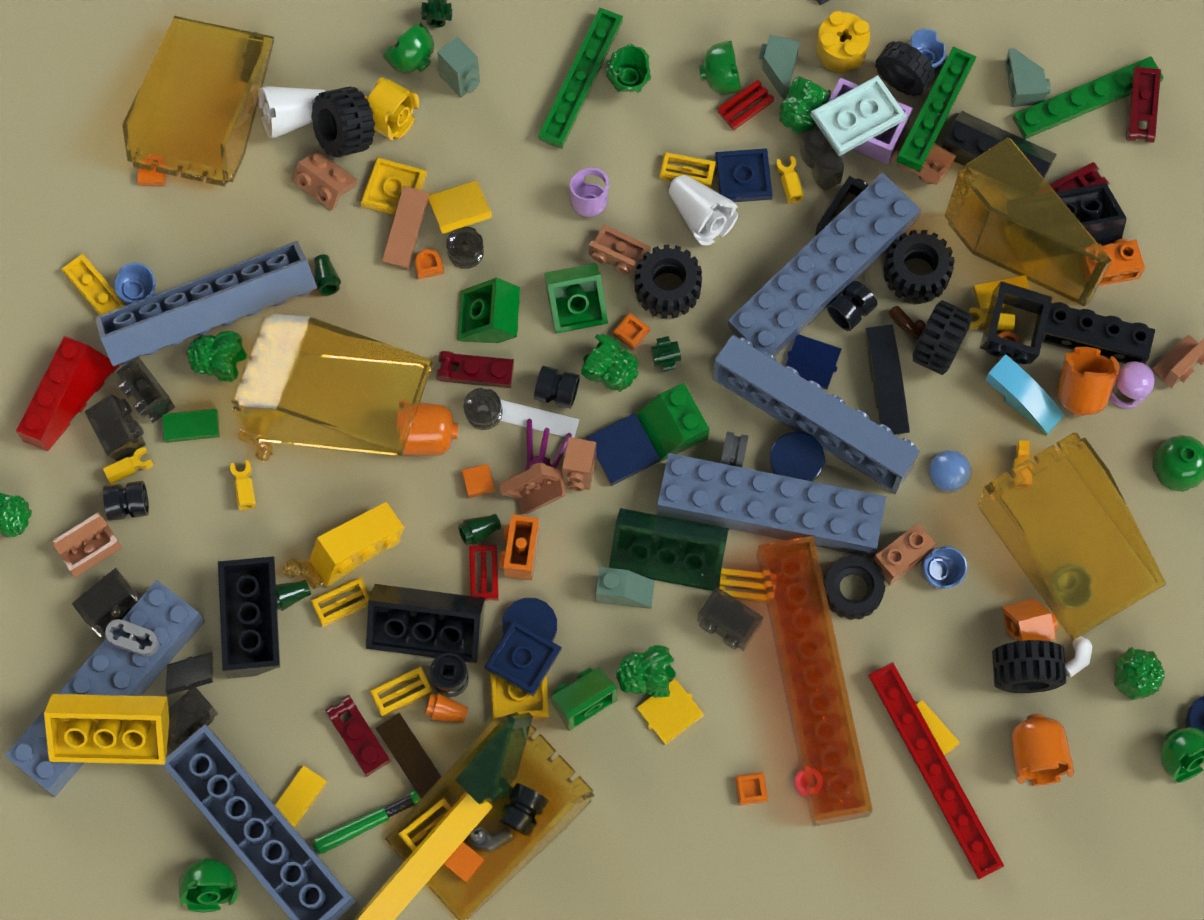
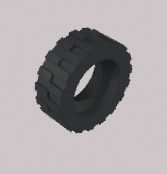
[875,41,935,96]
[822,555,886,620]

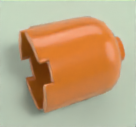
[1058,347,1120,416]
[396,401,458,456]
[1012,714,1075,786]

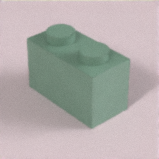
[437,36,480,97]

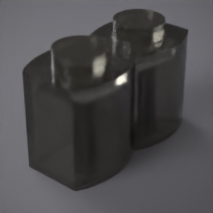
[800,127,844,191]

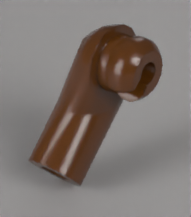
[889,306,926,338]

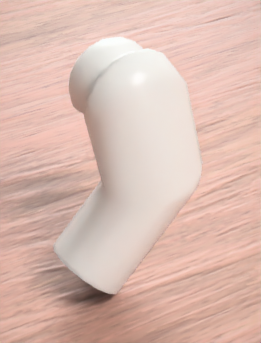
[1065,636,1093,678]

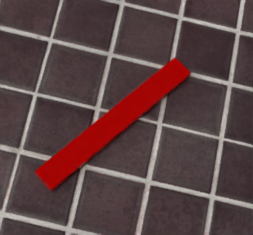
[868,662,1004,879]

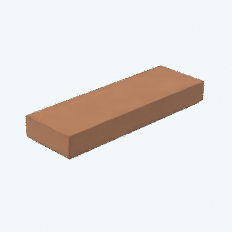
[382,186,430,269]

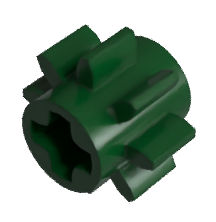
[421,0,452,28]
[651,336,682,371]

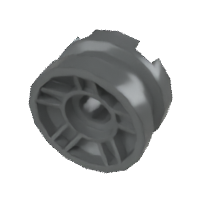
[721,431,749,467]

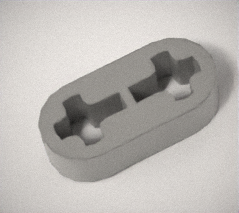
[105,619,160,657]

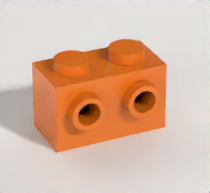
[1080,239,1145,288]
[499,514,540,580]
[1002,598,1058,641]

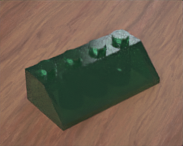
[609,508,729,592]

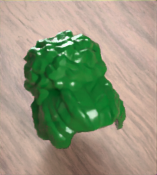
[606,44,651,93]
[779,76,831,134]
[186,331,247,382]
[581,334,639,392]
[0,493,32,537]
[616,645,676,698]
[1114,647,1165,700]

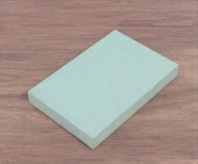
[811,75,907,156]

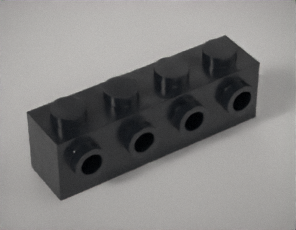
[1042,302,1155,364]

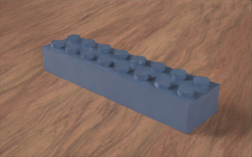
[728,172,921,357]
[95,241,317,366]
[712,335,920,494]
[657,453,886,558]
[5,580,205,797]
[162,724,357,920]

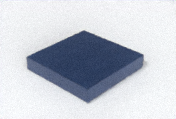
[715,148,773,202]
[586,413,660,486]
[484,620,562,697]

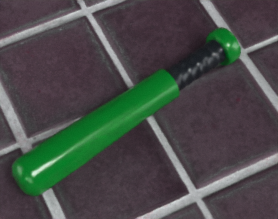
[313,790,422,854]

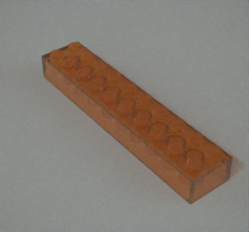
[756,536,873,827]

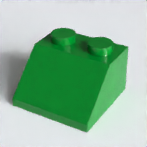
[544,263,608,333]
[457,277,520,343]
[636,383,709,462]
[551,667,617,731]

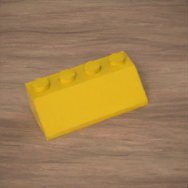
[44,694,169,765]

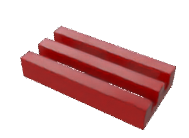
[718,80,774,130]
[469,545,499,601]

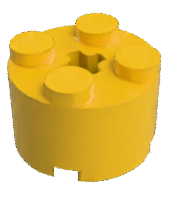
[816,11,870,73]
[365,77,419,140]

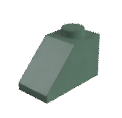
[759,35,800,98]
[1005,48,1051,107]
[596,567,654,609]

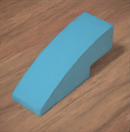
[985,354,1064,436]

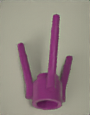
[525,419,572,471]

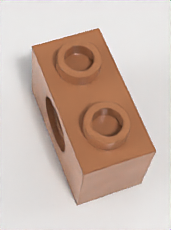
[562,437,596,492]
[873,523,936,586]

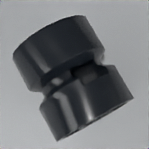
[826,281,878,331]
[534,365,580,409]
[103,481,149,521]
[430,652,469,697]
[497,783,549,837]

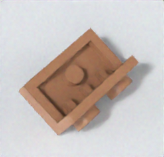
[891,132,956,185]
[293,150,358,210]
[589,224,651,276]
[1152,335,1204,389]
[499,463,566,514]
[52,513,122,578]

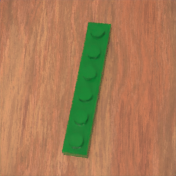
[538,7,623,149]
[896,47,976,172]
[1012,56,1164,139]

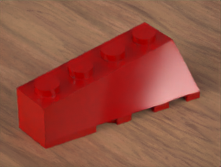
[16,336,119,451]

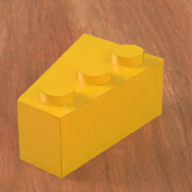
[309,502,405,588]

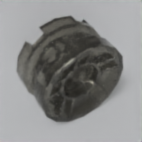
[446,227,484,269]
[463,387,503,430]

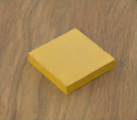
[361,157,427,216]
[428,180,492,234]
[490,673,549,722]

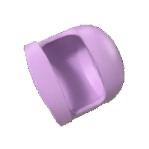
[570,167,609,217]
[1110,361,1155,409]

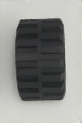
[312,86,375,157]
[884,230,955,304]
[635,244,702,319]
[912,300,972,375]
[992,640,1067,693]

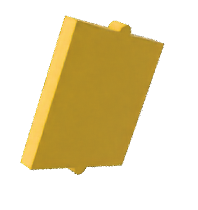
[636,678,704,745]

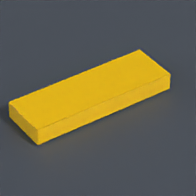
[61,253,126,316]
[276,765,327,828]

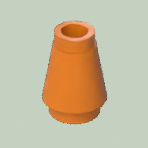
[425,693,468,723]

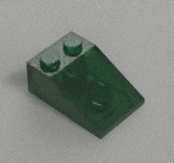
[455,712,533,805]

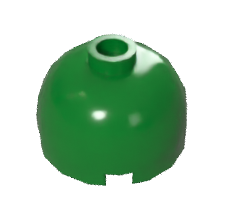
[383,22,435,73]
[699,41,741,94]
[1152,435,1204,492]
[1160,727,1204,783]
[179,858,238,913]

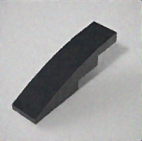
[865,324,910,435]

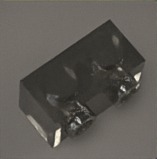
[116,356,175,423]
[84,394,146,461]
[72,567,141,637]
[697,587,764,651]
[167,686,218,751]

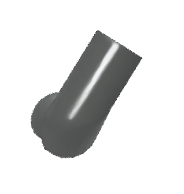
[470,827,514,852]

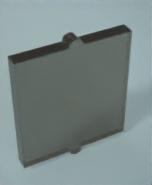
[165,652,214,695]

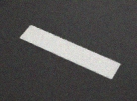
[475,395,580,438]

